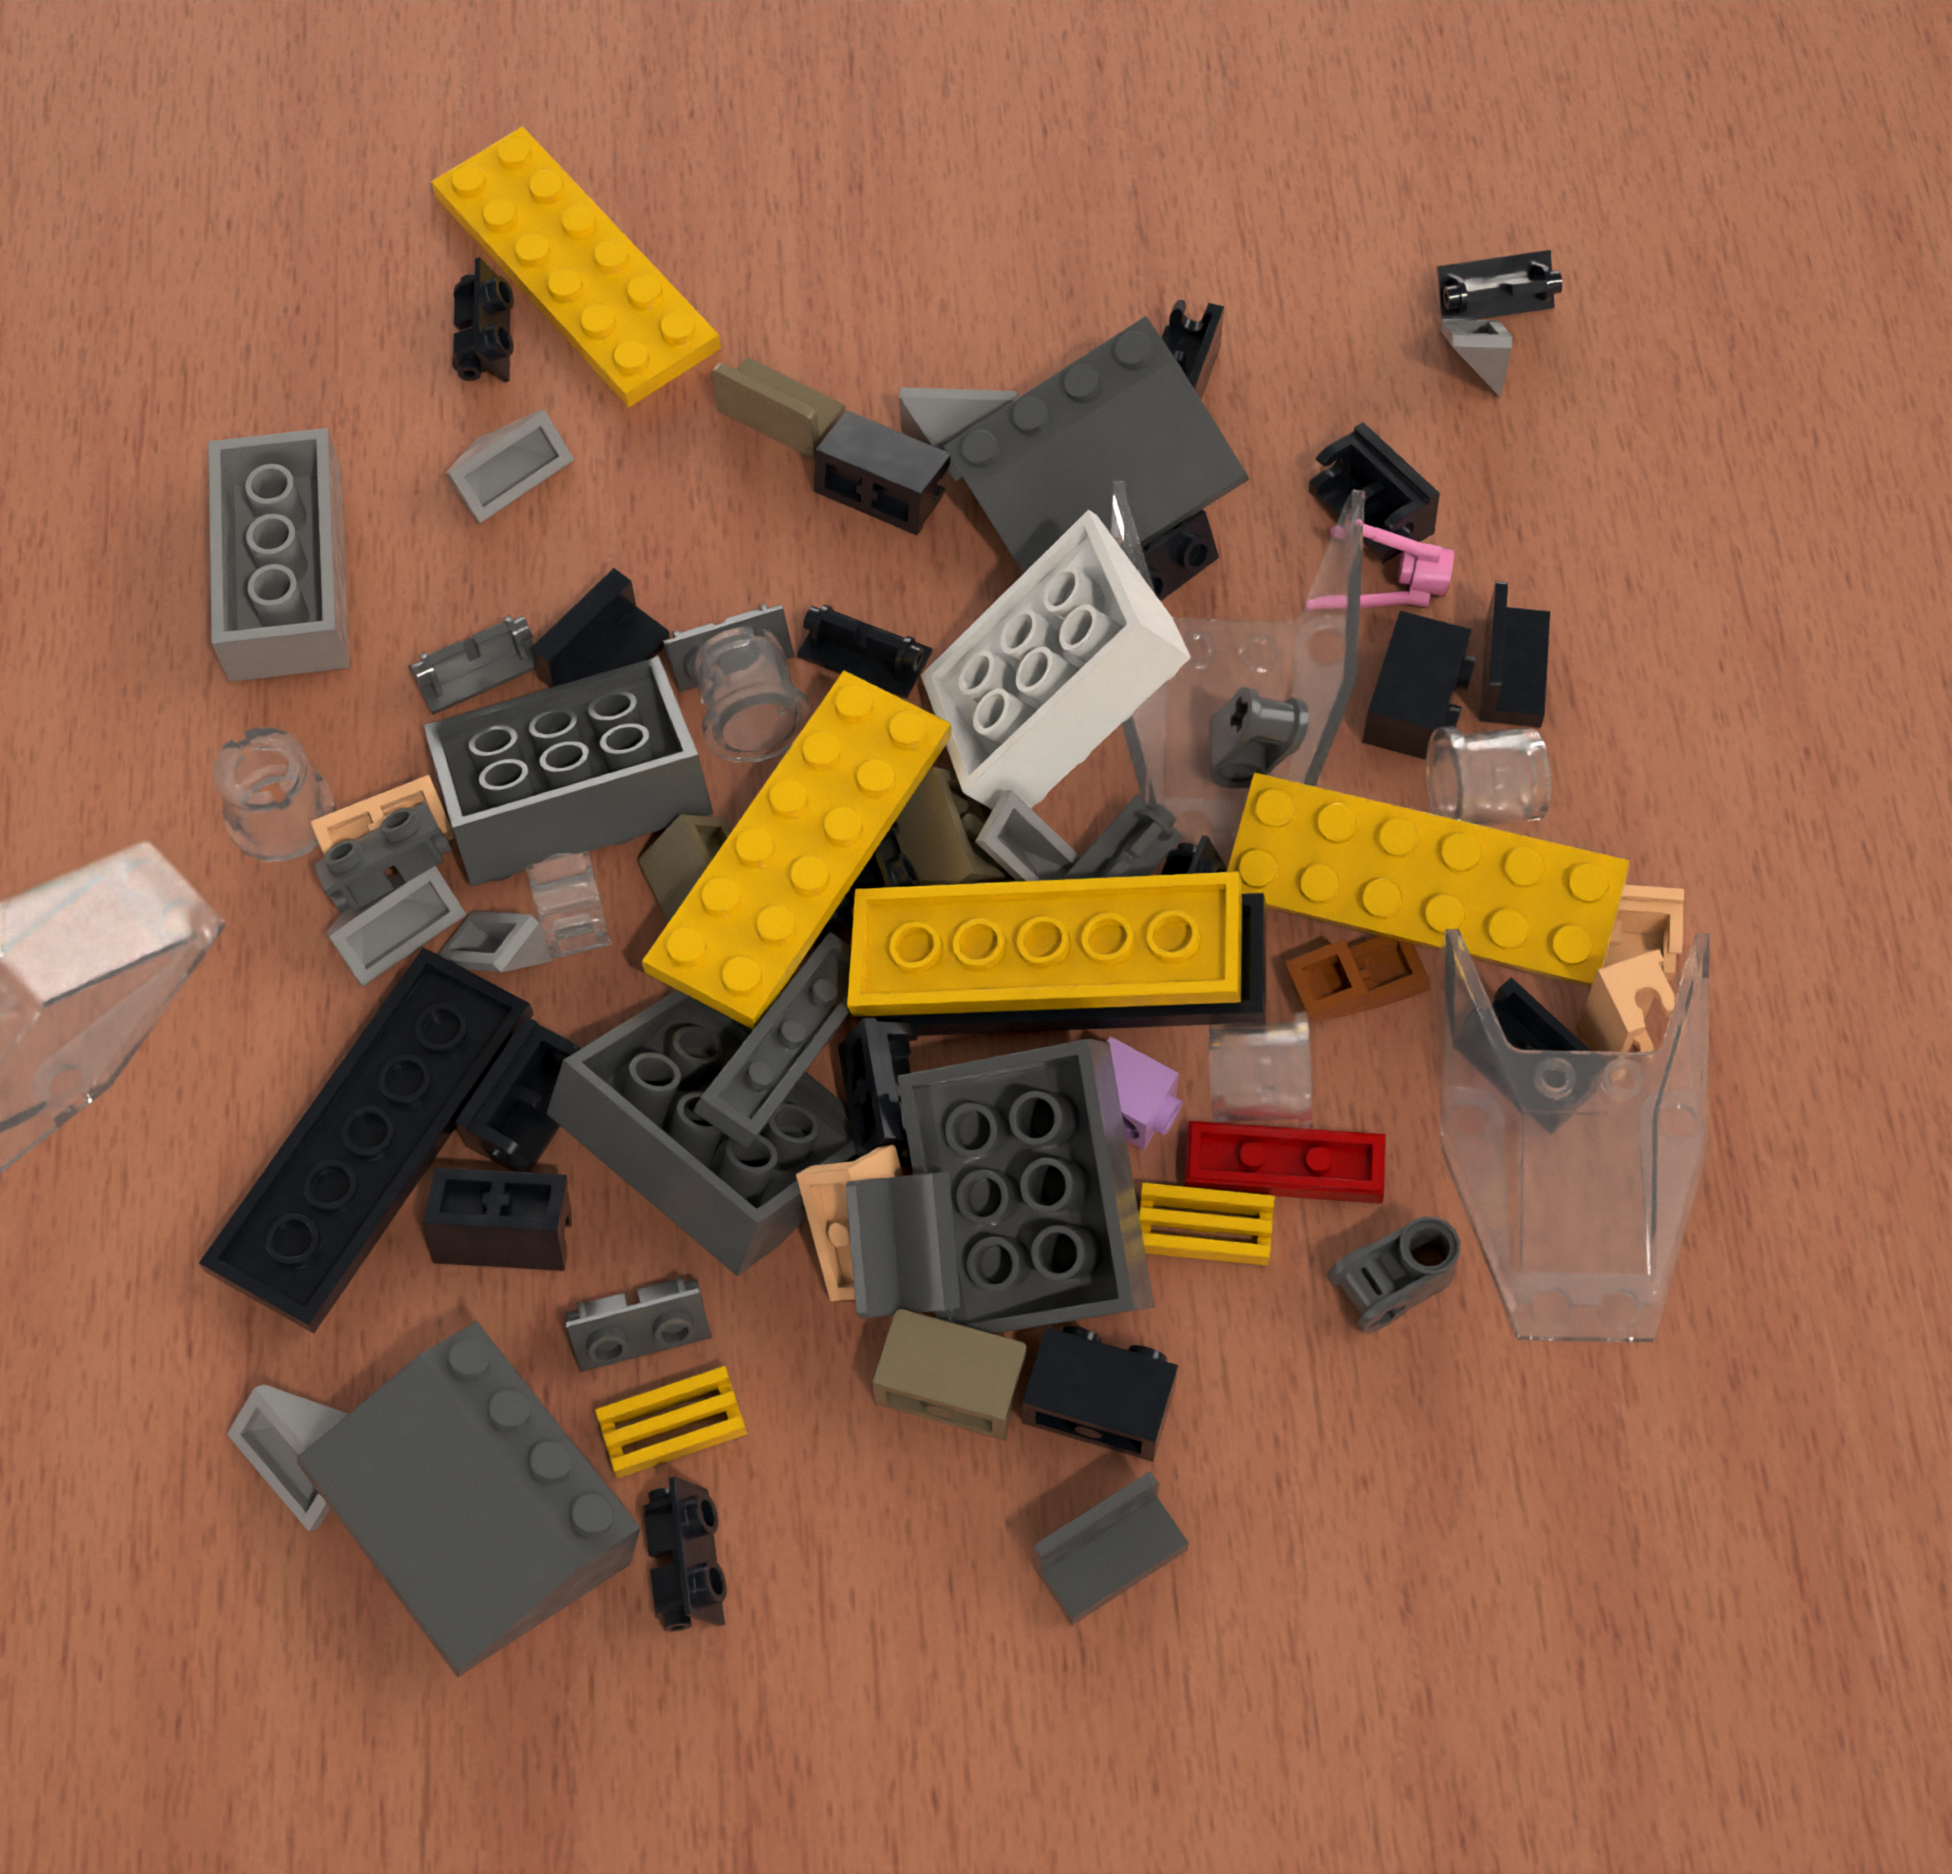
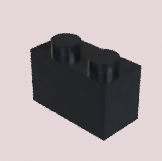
[1362,610,1477,762]
[1022,1326,1178,1462]

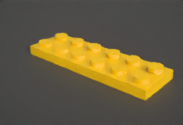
[431,126,721,408]
[642,671,952,1030]
[1227,772,1630,987]
[847,872,1242,1017]

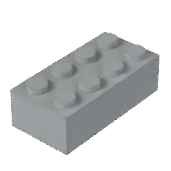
[208,428,350,682]

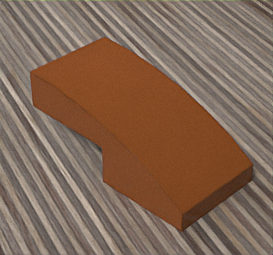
[1285,936,1430,1022]

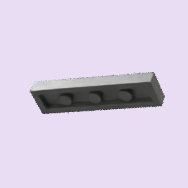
[693,932,851,1149]

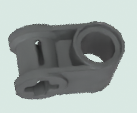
[1209,687,1309,789]
[1327,1217,1460,1334]

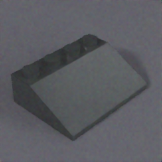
[944,316,1249,574]
[424,656,713,886]
[546,990,857,1276]
[897,1039,1154,1334]
[297,1321,641,1677]

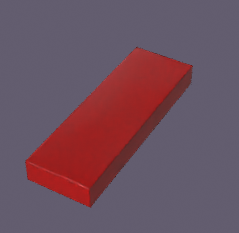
[1184,1121,1386,1204]

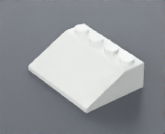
[921,510,1191,810]

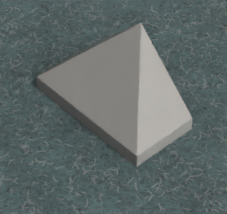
[1440,319,1513,398]
[899,387,1018,482]
[445,409,574,523]
[975,790,1080,882]
[326,866,467,987]
[438,911,553,972]
[227,1385,348,1532]

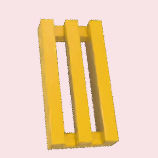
[1139,1182,1275,1266]
[595,1366,748,1479]

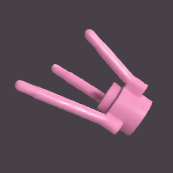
[1305,522,1454,612]

